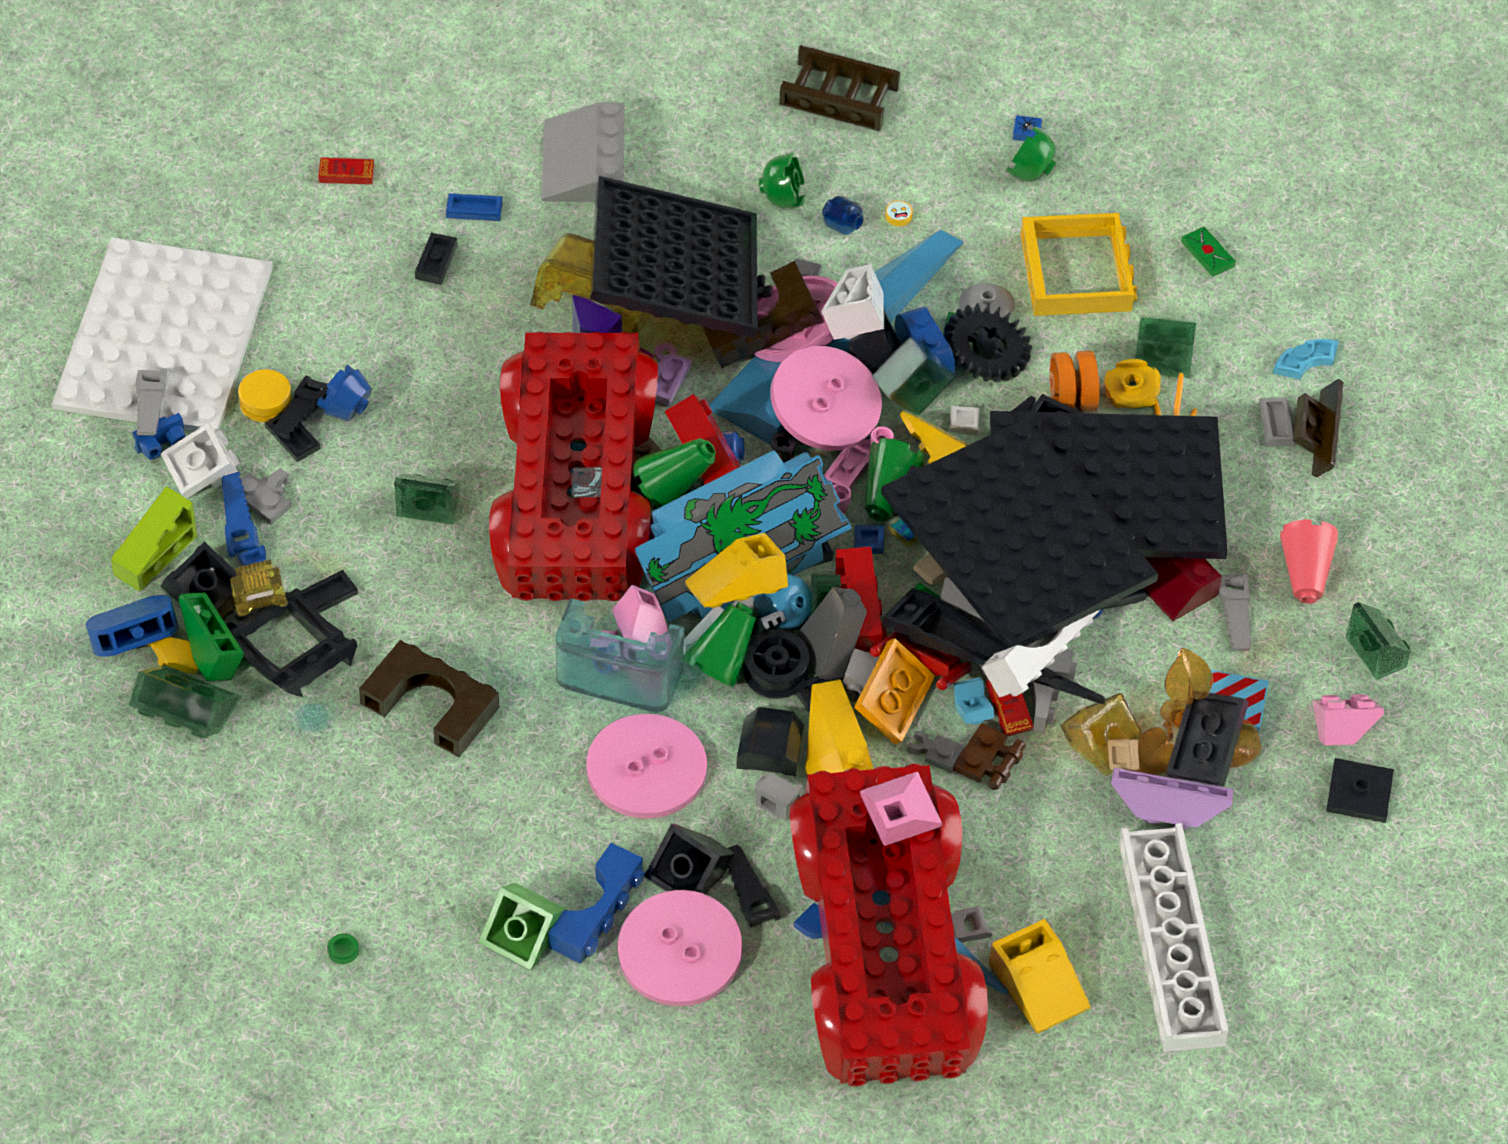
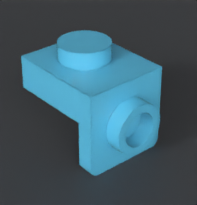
[953,678,994,724]

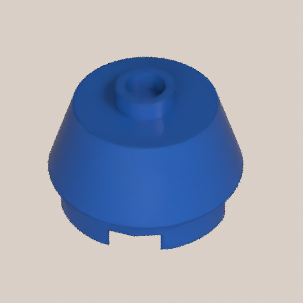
[317,364,372,421]

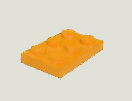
[854,638,935,744]

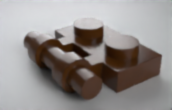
[953,723,1026,790]

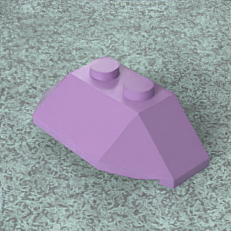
[1111,768,1234,829]

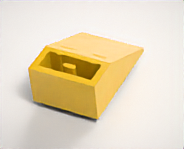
[685,533,788,608]
[989,919,1091,1034]

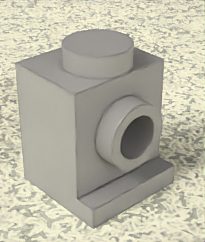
[754,773,803,822]

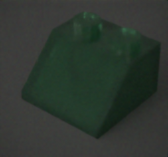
[1135,315,1196,378]
[872,337,956,416]
[394,473,460,525]
[1346,602,1410,680]

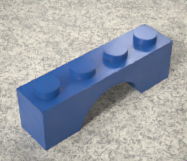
[548,843,645,964]

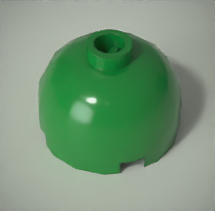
[1006,126,1057,181]
[758,153,805,208]

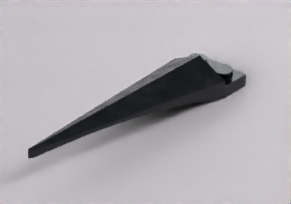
[883,588,1105,705]

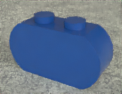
[894,307,955,386]
[85,595,179,657]

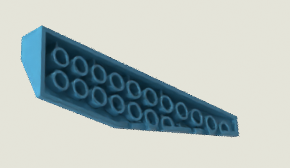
[710,230,963,444]

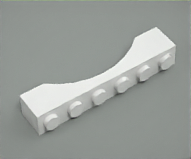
[982,609,1101,697]

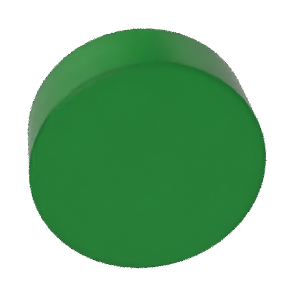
[327,933,359,964]

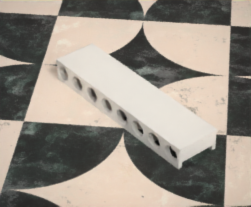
[1119,823,1228,1052]

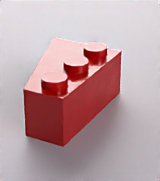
[834,547,887,652]

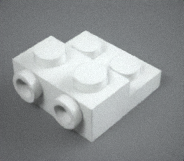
[160,423,240,499]

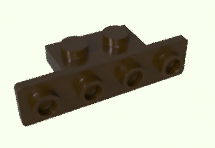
[1293,379,1344,477]

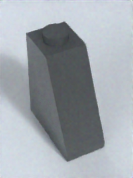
[796,587,867,681]

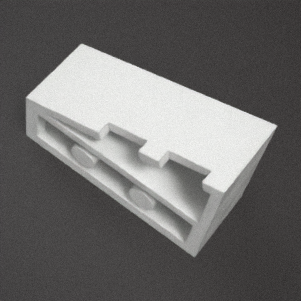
[821,264,884,340]

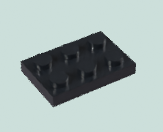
[1166,690,1249,787]

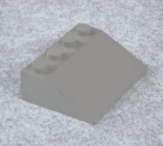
[542,102,624,202]

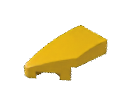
[146,637,198,674]

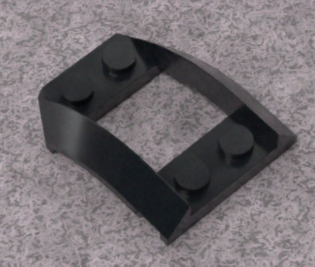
[225,587,357,698]

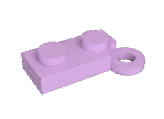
[654,343,691,406]

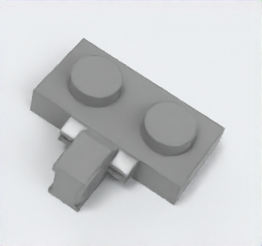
[241,468,291,524]

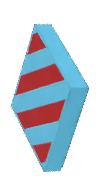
[1206,669,1269,733]

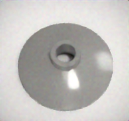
[960,283,1014,317]

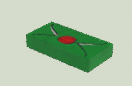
[1181,226,1236,277]

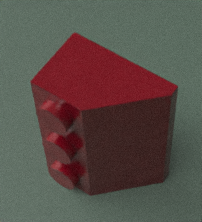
[1143,557,1222,622]

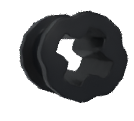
[770,431,796,463]

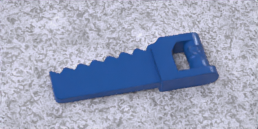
[222,471,259,558]

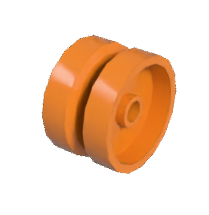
[1049,350,1099,413]

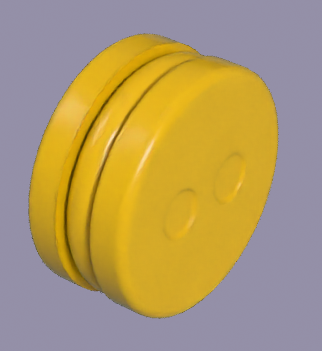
[238,369,292,422]

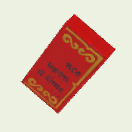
[318,157,375,185]
[986,680,1034,737]

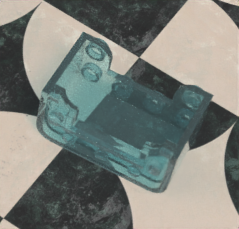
[556,598,684,712]

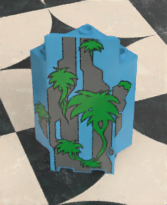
[635,450,852,622]

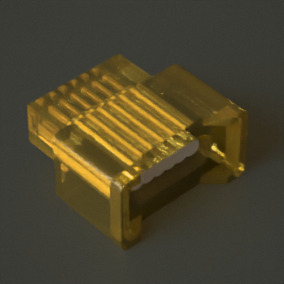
[230,559,287,616]

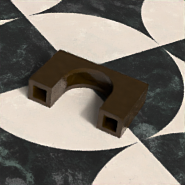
[702,261,823,368]
[359,640,499,757]

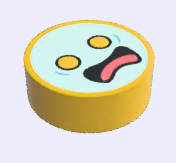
[885,201,913,227]

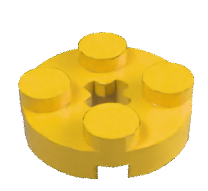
[1104,359,1161,408]

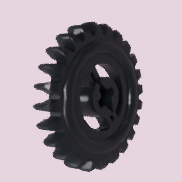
[943,303,1032,382]

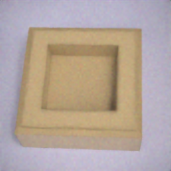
[1108,739,1139,770]

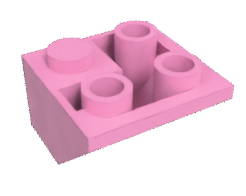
[612,585,677,666]
[1313,694,1384,746]
[860,772,942,846]

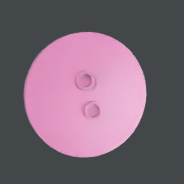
[753,276,838,362]
[770,346,882,451]
[587,714,707,819]
[618,890,742,1006]

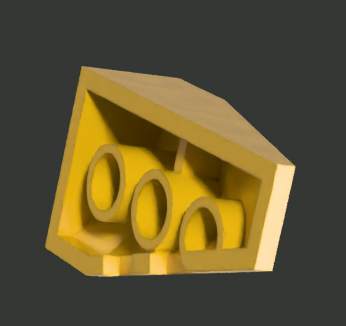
[900,411,969,464]
[805,679,874,776]

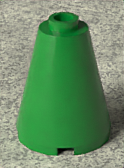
[634,438,716,508]
[865,438,926,521]
[682,601,756,688]

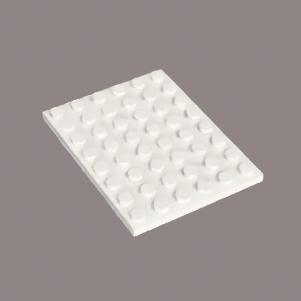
[52,237,273,431]

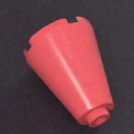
[1280,519,1338,604]

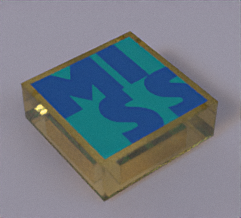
[888,518,919,548]

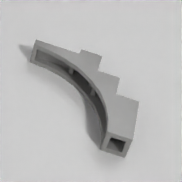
[940,578,1077,734]

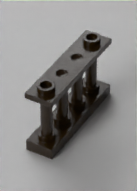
[779,45,900,132]

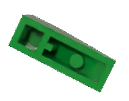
[178,593,244,681]

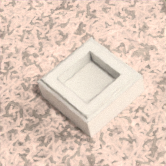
[950,406,979,434]

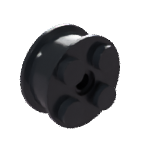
[744,630,810,699]

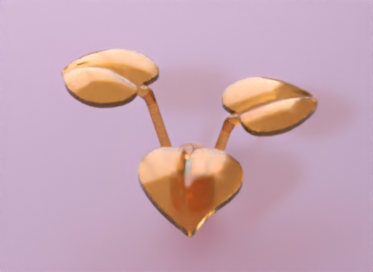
[1130,648,1262,775]

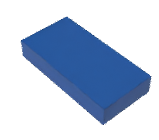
[446,193,503,221]

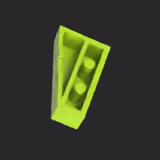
[111,486,197,592]

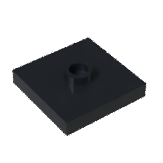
[1326,758,1394,823]

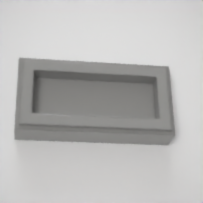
[1259,398,1295,447]

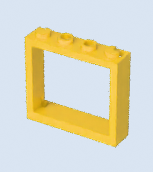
[1020,213,1138,316]

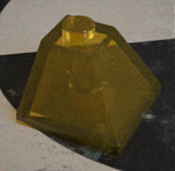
[1060,693,1148,776]

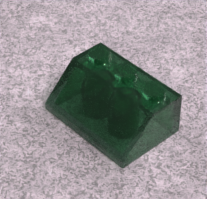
[129,665,242,738]

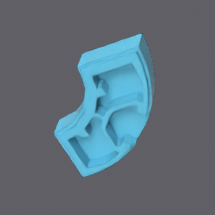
[1273,339,1339,380]

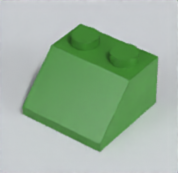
[478,883,567,970]

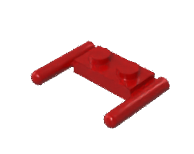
[870,631,972,690]

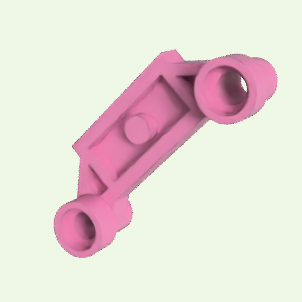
[824,427,894,514]

